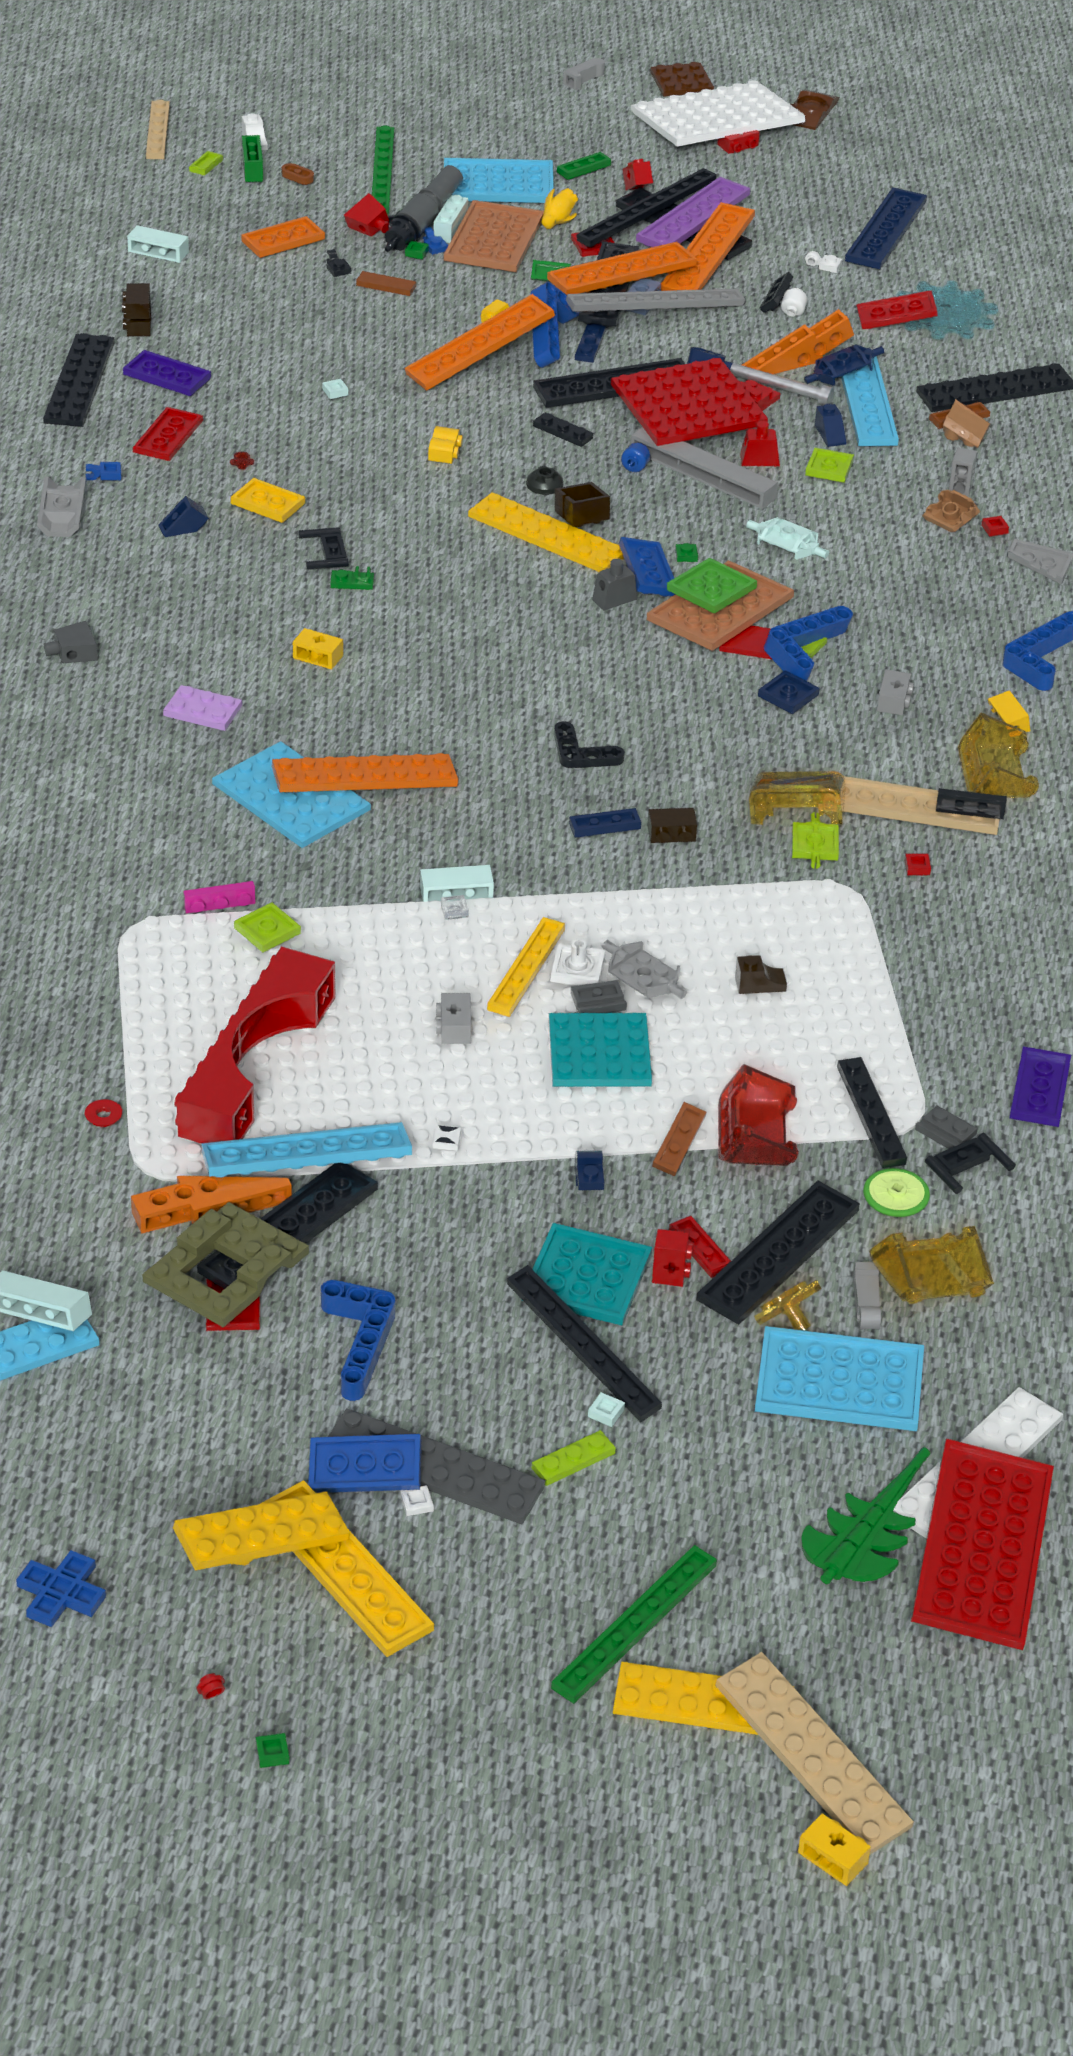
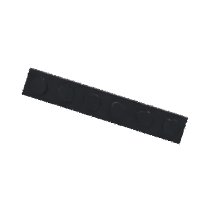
[837,1057,907,1168]

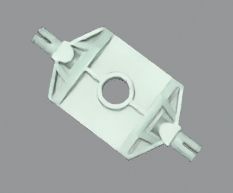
[746,517,829,560]

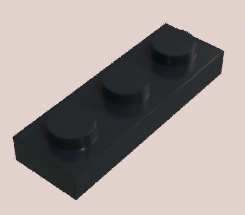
[759,271,793,313]
[533,412,593,447]
[936,788,1007,820]

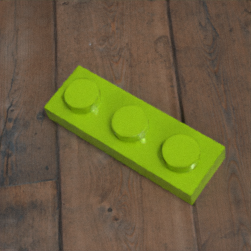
[531,1430,616,1486]

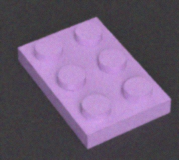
[163,685,242,731]

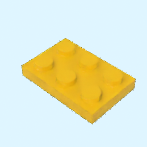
[231,478,305,523]

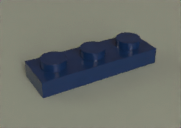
[569,808,641,838]

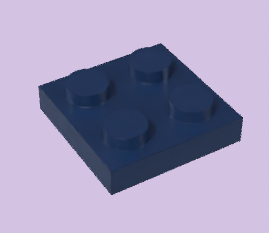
[758,670,820,714]

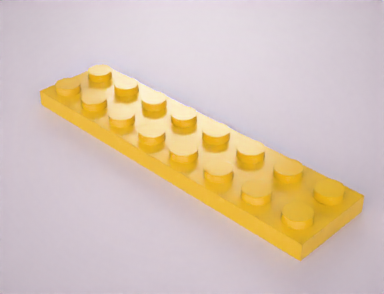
[468,492,624,572]
[260,1480,434,1657]

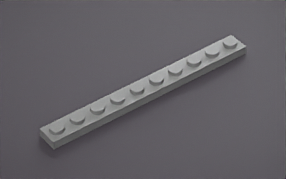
[566,288,745,312]

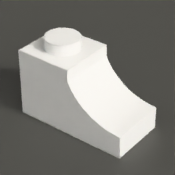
[242,113,268,150]

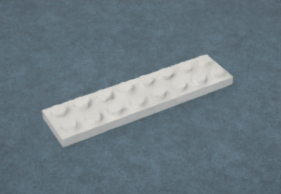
[893,1387,1063,1538]

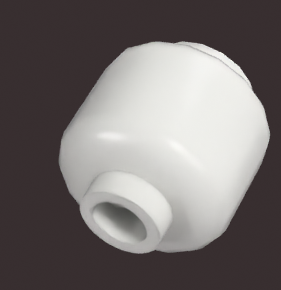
[781,288,808,317]

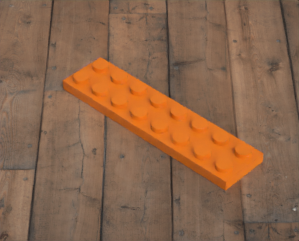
[661,202,755,291]
[547,242,697,295]
[404,294,555,391]
[272,753,458,792]

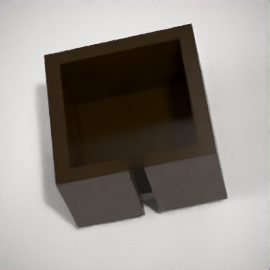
[122,283,151,336]
[555,482,610,527]

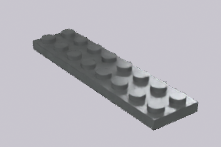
[328,1408,545,1525]

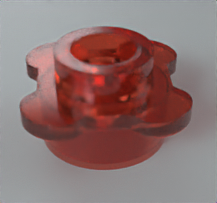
[230,451,254,470]

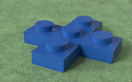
[16,1550,106,1627]

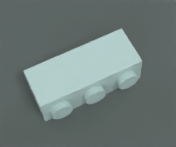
[434,195,468,243]
[127,225,189,263]
[420,865,494,902]

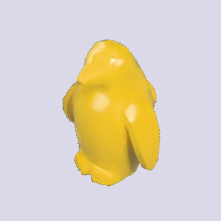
[541,188,578,229]

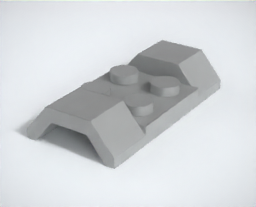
[37,477,86,537]

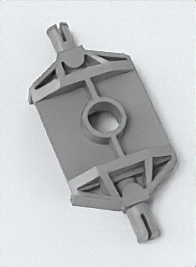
[602,940,687,999]

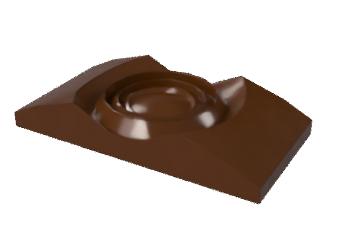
[790,89,840,130]

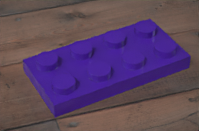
[123,350,211,396]
[1009,1046,1071,1127]

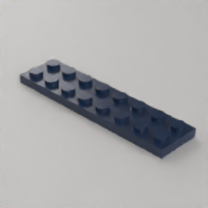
[845,187,927,269]

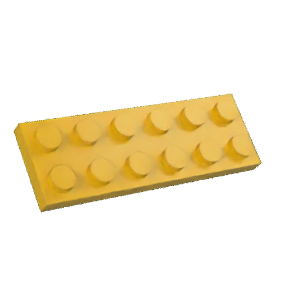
[173,1491,350,1571]
[613,1662,794,1735]

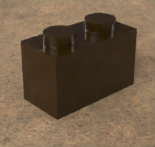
[647,808,697,843]

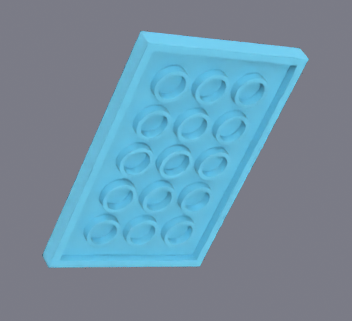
[444,158,554,203]
[212,741,371,848]
[755,1326,924,1431]

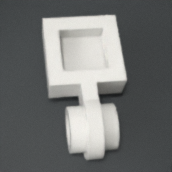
[805,251,842,273]

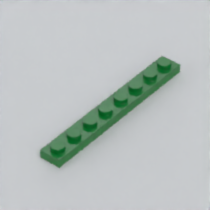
[551,1545,717,1704]

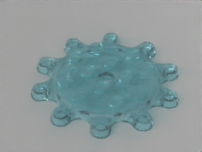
[896,280,999,340]

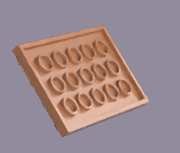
[444,200,544,272]
[647,560,794,651]

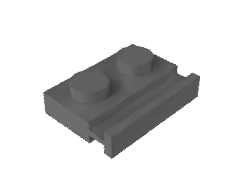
[571,980,627,1013]
[915,1105,978,1149]

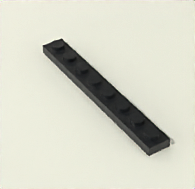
[507,1265,662,1423]

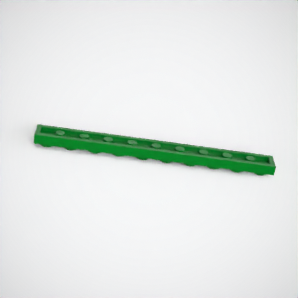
[372,125,394,215]

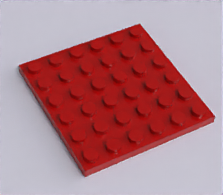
[611,358,768,446]

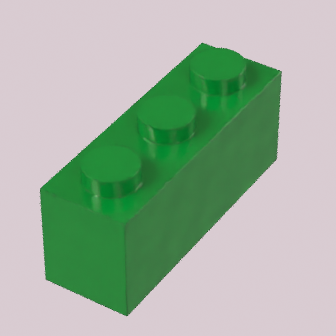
[242,135,263,182]

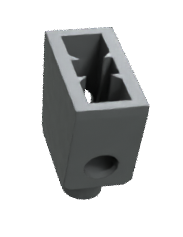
[592,559,637,611]
[44,621,98,663]

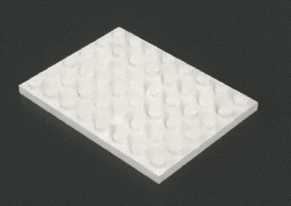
[631,80,805,146]

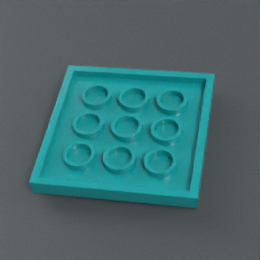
[549,1013,652,1087]
[521,1223,652,1326]

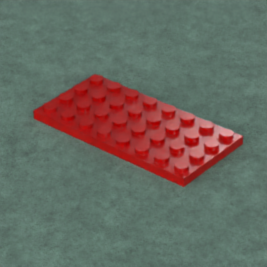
[911,1438,1054,1650]

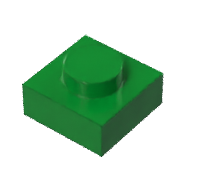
[405,241,429,260]
[675,543,698,562]
[256,1733,289,1768]

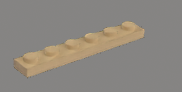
[146,100,170,159]

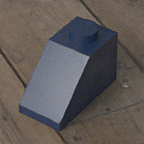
[815,404,846,447]
[158,495,209,537]

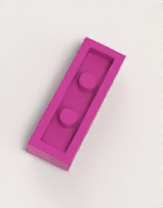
[183,881,255,914]

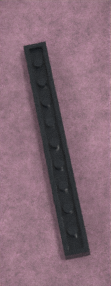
[577,168,717,247]

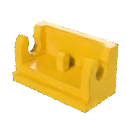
[988,690,1030,736]

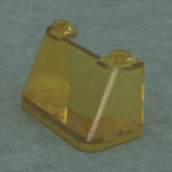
[958,713,1039,798]
[749,771,846,825]
[869,1226,994,1304]

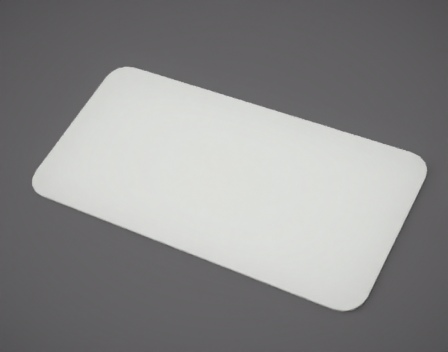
[118,879,925,1182]

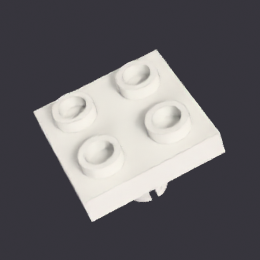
[550,939,605,985]

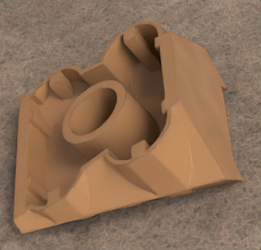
[943,399,990,448]
[922,490,980,532]

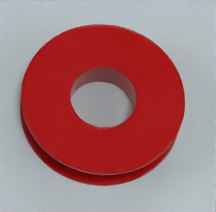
[85,1099,122,1127]

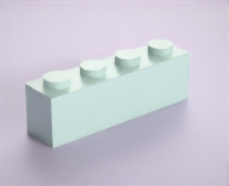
[0,1270,92,1331]

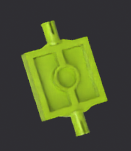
[792,812,839,869]

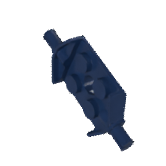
[804,344,885,386]

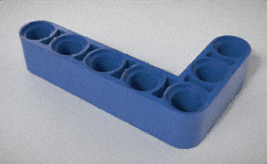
[530,282,579,368]
[764,606,853,681]
[1002,611,1073,691]
[321,1280,395,1401]

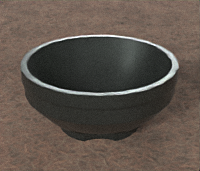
[526,466,563,495]

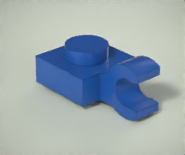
[423,227,448,255]
[85,462,121,481]

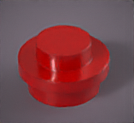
[196,1673,225,1699]

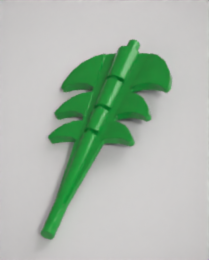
[801,1447,930,1584]

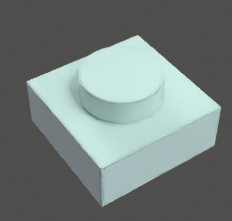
[322,379,348,399]
[588,1392,625,1427]

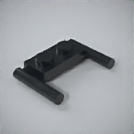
[298,527,349,570]
[925,1133,1016,1194]

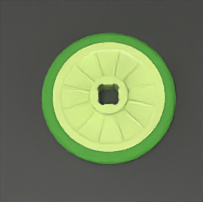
[863,1168,930,1217]

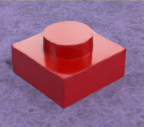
[981,516,1009,537]
[905,854,931,875]

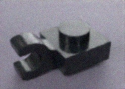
[327,249,352,277]

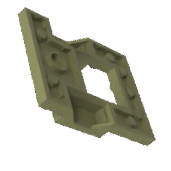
[142,1202,309,1327]

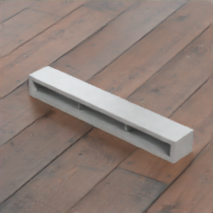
[631,427,778,509]

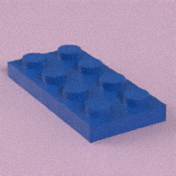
[619,537,675,597]
[308,1434,422,1493]

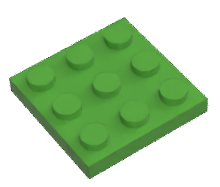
[667,558,757,614]

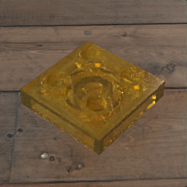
[754,1280,822,1331]

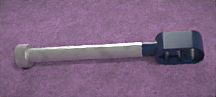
[687,347,834,405]

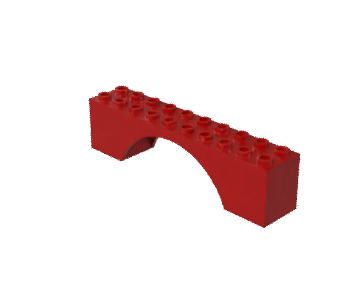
[174,946,335,1143]

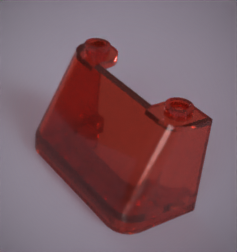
[718,1064,799,1166]

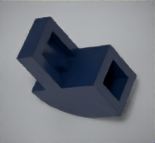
[574,1150,604,1191]

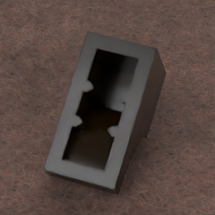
[735,955,787,994]

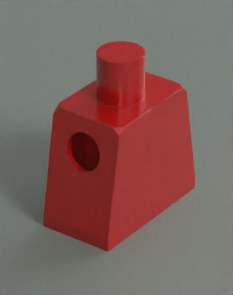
[344,193,389,236]
[740,421,780,466]

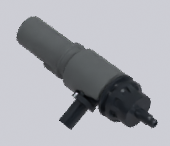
[385,165,463,252]

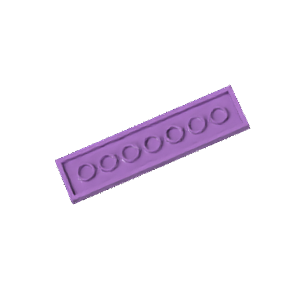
[636,177,750,247]

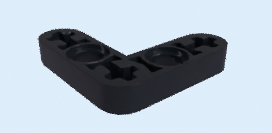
[554,721,625,768]

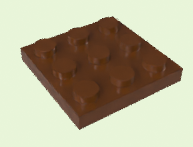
[650,62,714,97]

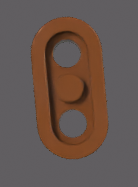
[281,163,314,185]

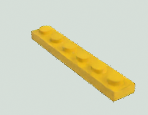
[487,917,565,1017]

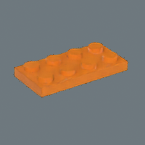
[241,216,325,258]

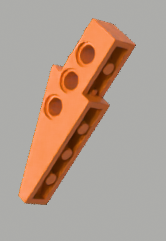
[742,309,854,374]
[131,1176,292,1234]

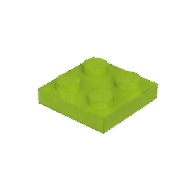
[805,448,854,483]
[234,902,301,953]

